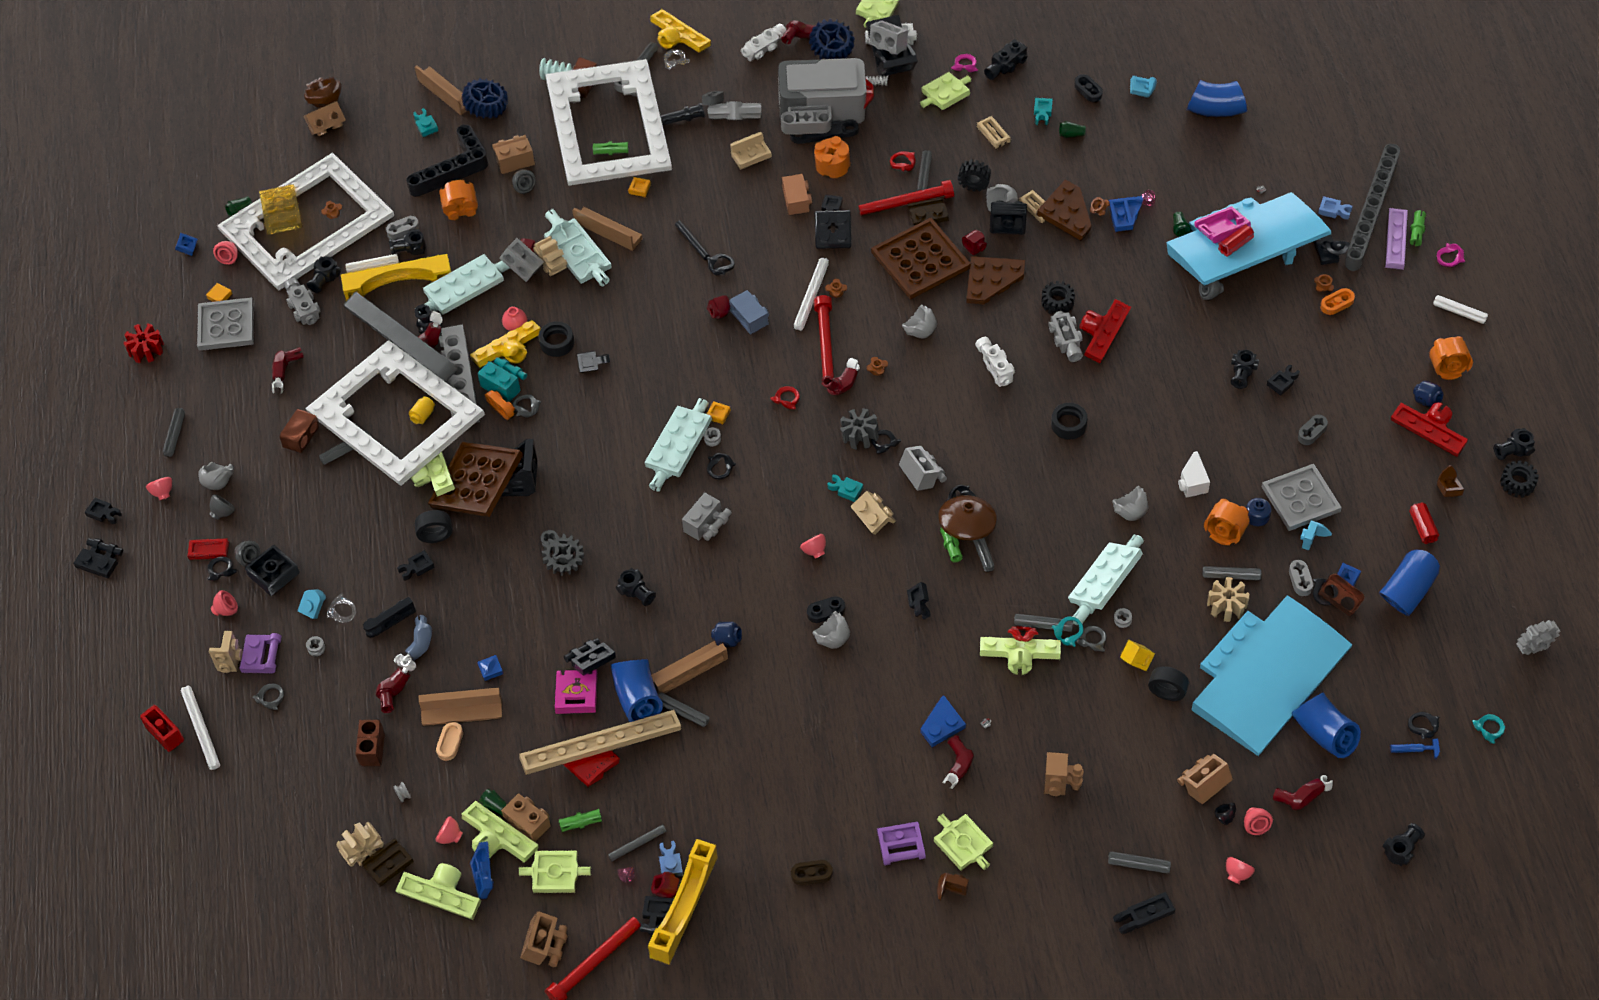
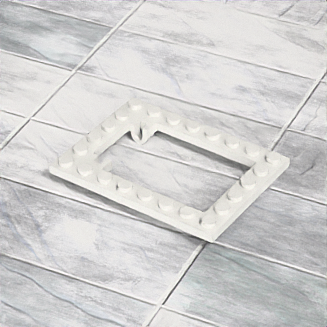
[545,59,672,186]
[217,153,394,291]
[306,340,485,486]

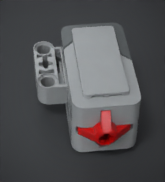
[778,58,874,134]

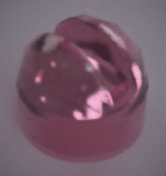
[1142,190,1156,205]
[617,867,635,883]

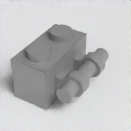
[899,446,947,491]
[682,493,732,541]

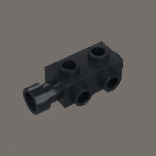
[984,39,1027,80]

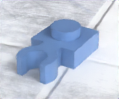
[1318,196,1353,219]
[659,841,683,877]

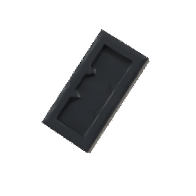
[1313,234,1340,265]

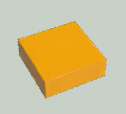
[628,177,651,197]
[206,283,232,302]
[707,401,731,424]

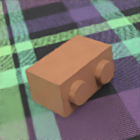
[782,174,812,215]

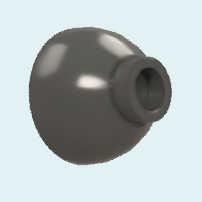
[512,170,536,194]
[1199,280,1224,300]
[209,495,235,520]
[234,540,261,567]

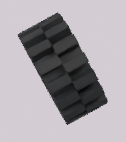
[957,160,991,192]
[1041,281,1075,314]
[1500,460,1539,498]

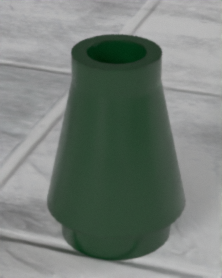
[1059,121,1086,138]
[225,196,252,217]
[1173,212,1191,237]
[479,788,507,816]

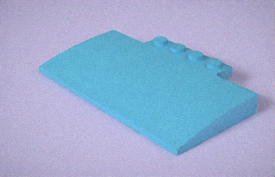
[1167,192,1331,286]
[1192,595,1352,756]

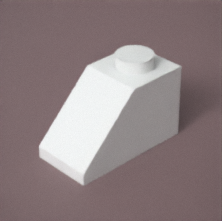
[1178,451,1210,498]

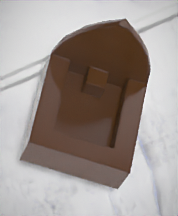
[1437,465,1464,497]
[937,873,969,901]

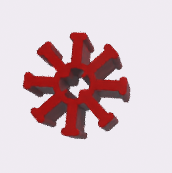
[124,324,164,363]

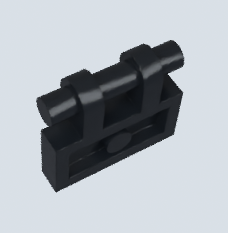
[73,538,124,579]
[564,638,616,676]
[640,896,674,935]

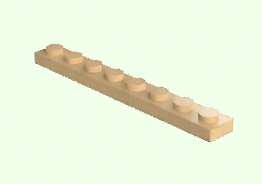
[519,710,681,775]

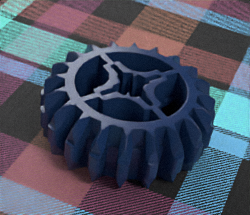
[809,18,855,60]
[462,78,508,119]

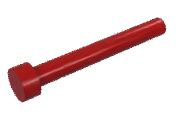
[858,180,954,216]
[814,295,834,383]
[545,917,641,1000]

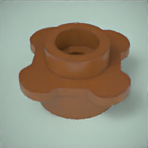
[1090,197,1110,216]
[321,201,342,219]
[1314,274,1334,292]
[825,279,847,298]
[867,357,888,376]

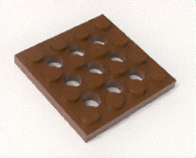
[871,218,971,300]
[428,442,524,517]

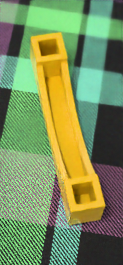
[341,254,451,301]
[648,839,717,965]

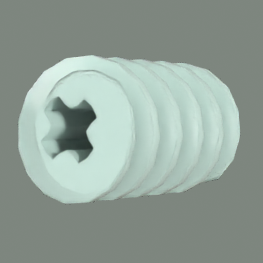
[540,58,575,80]

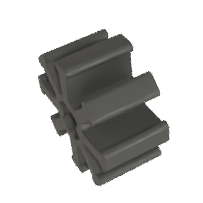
[840,408,879,449]

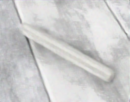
[794,258,829,331]
[181,686,220,770]

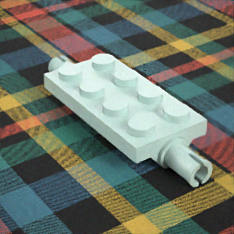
[544,209,612,286]
[419,254,510,315]
[645,398,712,491]
[1068,534,1144,625]

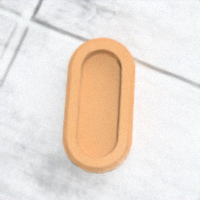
[436,722,463,761]

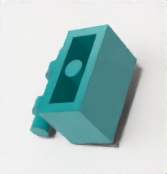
[477,357,527,402]

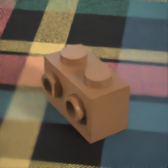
[303,101,346,136]
[501,793,551,842]

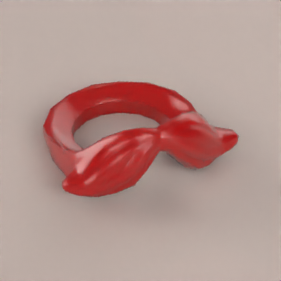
[890,151,916,172]
[770,386,800,409]
[1007,626,1039,642]

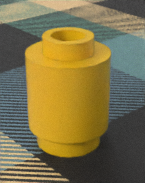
[408,396,435,424]

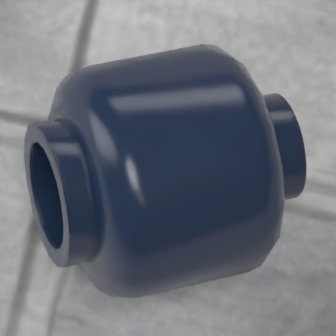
[1413,380,1443,408]
[1246,498,1271,527]
[711,622,742,647]

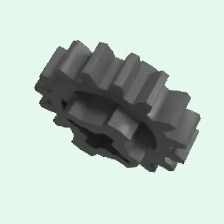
[542,534,584,576]

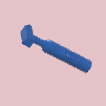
[1390,739,1440,759]

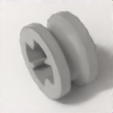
[704,427,721,447]
[1114,608,1132,628]
[306,636,325,656]
[393,782,411,803]

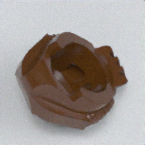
[304,76,342,108]

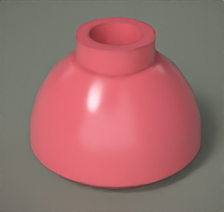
[213,241,238,265]
[502,307,527,331]
[146,477,172,501]
[800,534,826,559]
[211,590,238,616]
[1244,807,1273,836]
[436,816,463,844]
[1226,857,1255,884]

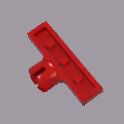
[1080,299,1131,363]
[1391,402,1468,457]

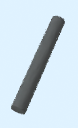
[608,824,666,862]

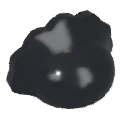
[1326,241,1350,256]
[1215,803,1236,825]

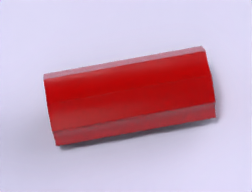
[1218,224,1254,257]
[1409,502,1440,544]

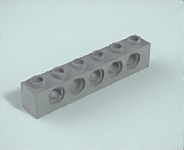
[439,324,480,423]

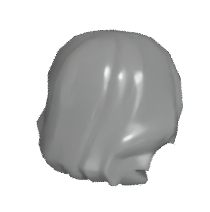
[986,184,1018,212]
[902,305,937,339]
[198,462,234,490]
[1112,486,1149,521]
[812,611,850,649]

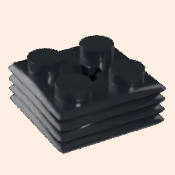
[990,200,1027,235]
[815,210,851,249]
[245,545,300,596]

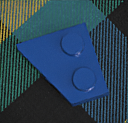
[1109,196,1143,232]
[921,696,966,747]
[470,842,493,899]

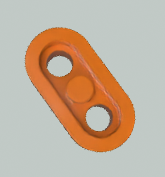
[1320,288,1355,315]
[485,390,515,420]

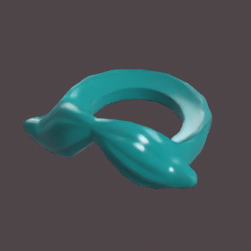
[1052,616,1084,647]
[1472,714,1505,744]

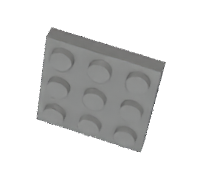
[197,297,254,351]
[1261,464,1342,531]

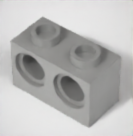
[869,20,908,54]
[499,238,544,282]

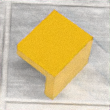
[1120,640,1155,671]

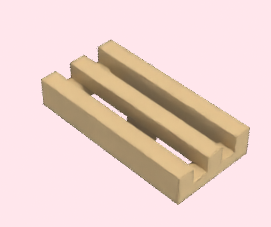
[977,116,1011,149]
[1019,190,1045,223]

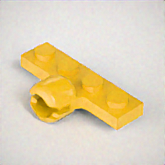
[650,9,711,52]
[470,320,541,368]

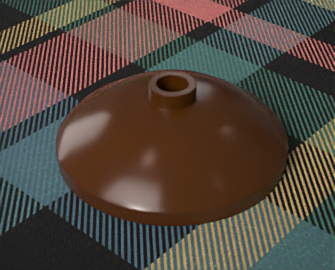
[938,495,997,541]

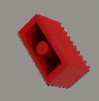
[140,705,184,752]

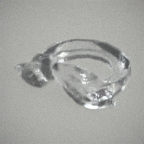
[664,49,690,68]
[327,593,356,623]

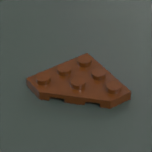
[1036,179,1092,241]
[966,256,1025,304]

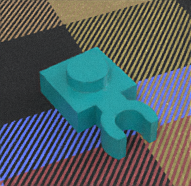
[1034,98,1053,125]
[413,108,438,137]
[827,475,863,502]

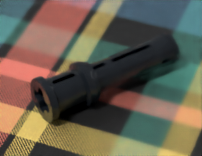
[660,102,705,126]

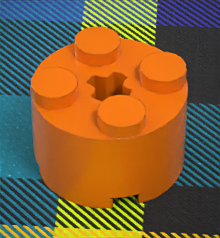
[814,136,851,178]
[439,180,478,220]
[1429,336,1473,380]
[1204,499,1249,545]

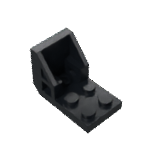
[866,15,918,77]
[473,439,538,497]

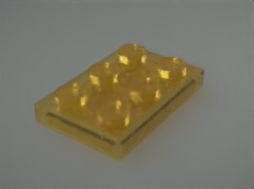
[259,184,302,235]

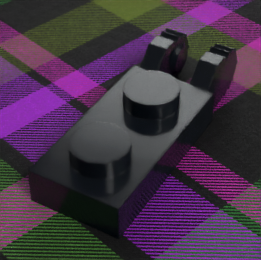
[363,597,416,638]
[1113,892,1176,934]

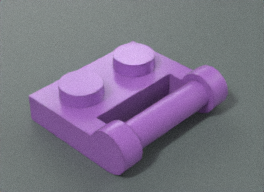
[240,633,282,673]
[877,822,926,866]

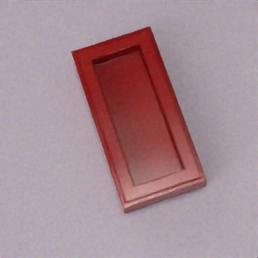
[187,538,229,560]

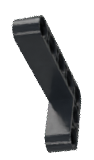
[406,125,488,197]

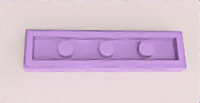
[1385,208,1408,269]

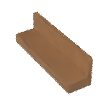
[415,66,466,115]
[572,207,643,251]
[652,641,728,694]
[419,688,502,726]

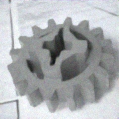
[1516,620,1561,655]

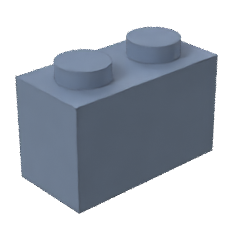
[729,290,769,334]

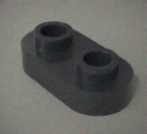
[1074,74,1103,102]
[807,596,845,623]

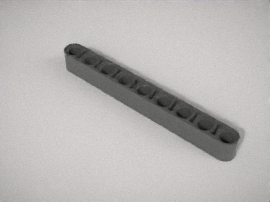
[1345,144,1400,271]
[343,291,458,382]

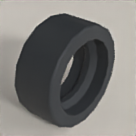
[538,321,574,357]
[1051,403,1088,439]
[414,510,452,543]
[1148,666,1189,701]

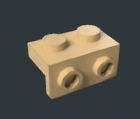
[730,132,772,170]
[851,491,896,534]
[209,631,243,673]

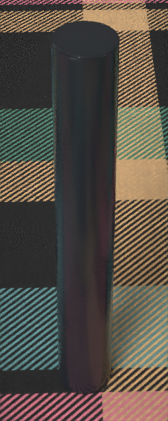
[675,221,710,260]

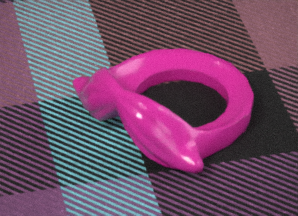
[952,54,978,72]
[1436,243,1465,267]

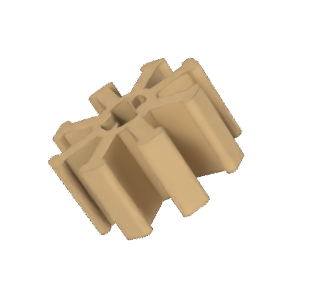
[533,236,567,276]
[1207,577,1249,622]
[336,822,384,867]

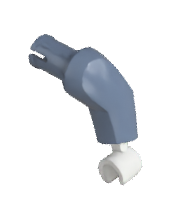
[394,615,432,668]

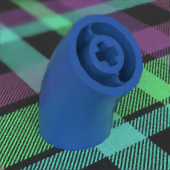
[1186,80,1247,117]
[1379,550,1440,617]
[611,659,663,722]
[1291,692,1361,758]

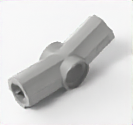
[708,102,761,120]

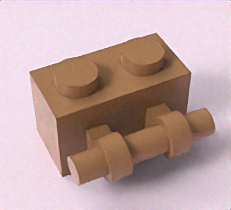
[492,135,535,174]
[1044,752,1084,796]
[1177,754,1233,804]
[520,911,567,967]

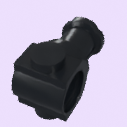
[389,229,426,255]
[307,256,341,293]
[414,304,443,334]
[1231,350,1259,389]
[1493,428,1535,460]
[616,568,656,606]
[1382,823,1425,866]

